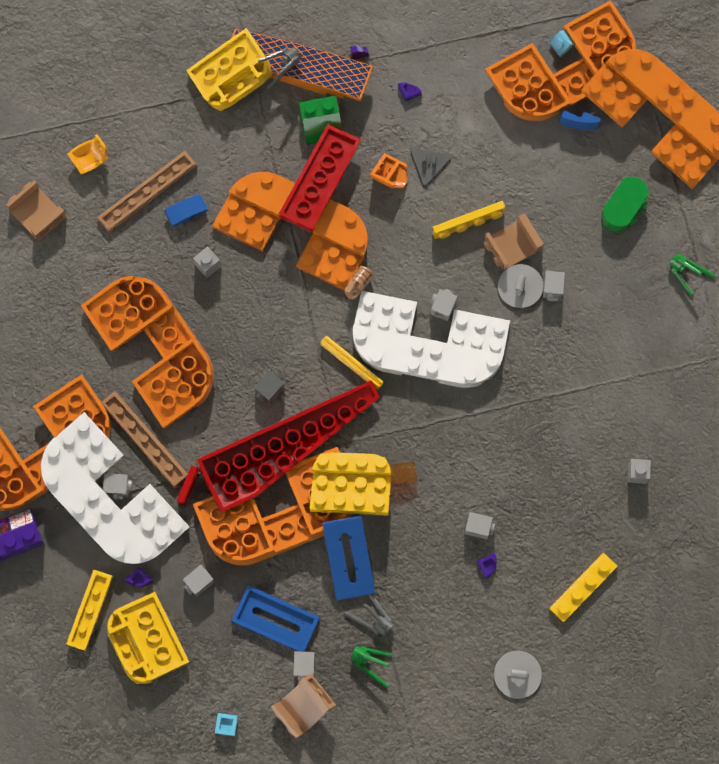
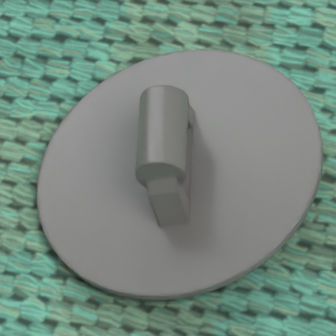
[498,264,543,308]
[494,651,542,699]

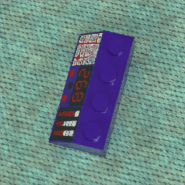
[0,508,45,562]

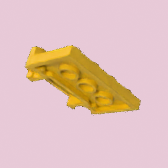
[186,28,272,111]
[310,452,391,515]
[107,592,189,684]

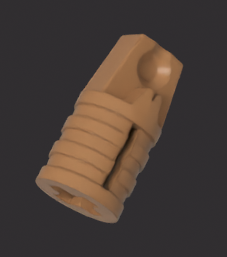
[344,266,373,300]

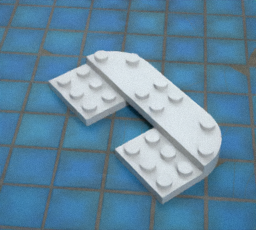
[353,291,510,388]
[41,412,189,564]

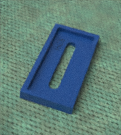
[322,516,375,600]
[232,585,320,652]

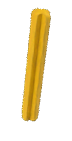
[321,336,383,390]

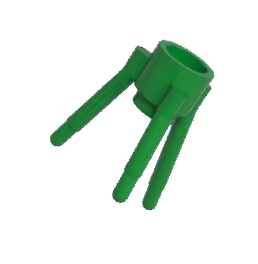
[669,253,716,296]
[350,646,392,688]

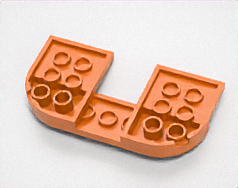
[485,0,636,121]
[581,49,719,189]
[212,172,367,291]
[81,276,214,429]
[0,374,111,511]
[193,447,352,565]

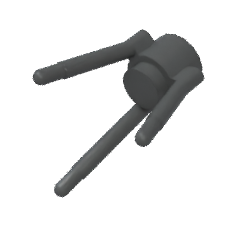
[258,47,302,89]
[344,594,394,636]

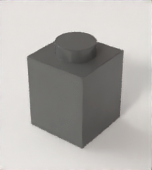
[255,371,285,405]

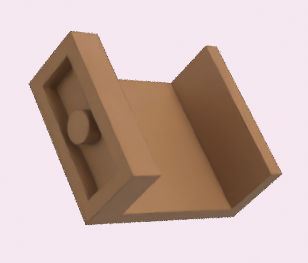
[6,180,66,242]
[484,213,544,271]
[271,674,336,738]

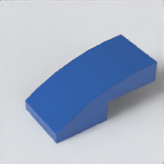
[559,111,601,130]
[164,194,208,227]

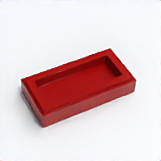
[177,465,200,507]

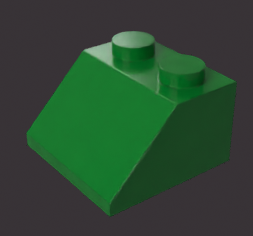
[299,96,342,145]

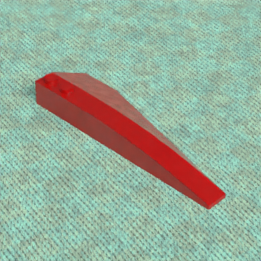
[196,380,380,513]

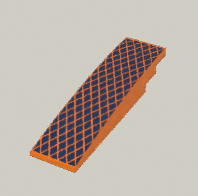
[232,29,373,102]

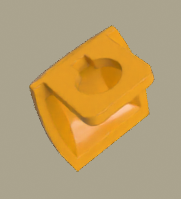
[67,135,108,175]

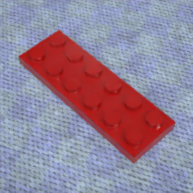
[278,124,361,233]

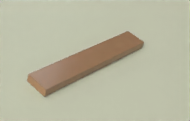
[97,151,197,233]
[101,391,188,489]

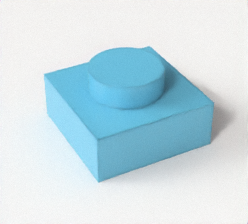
[549,30,574,57]
[215,713,238,736]

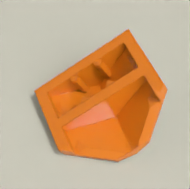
[369,153,407,188]

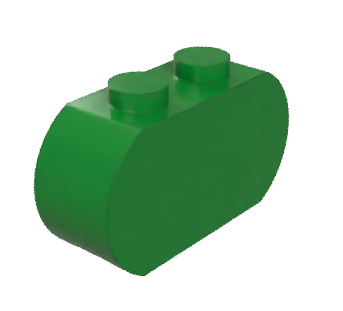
[601,177,649,232]

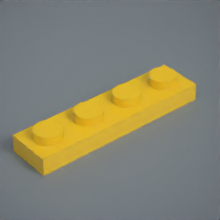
[432,201,505,239]
[549,553,617,623]
[66,570,113,651]

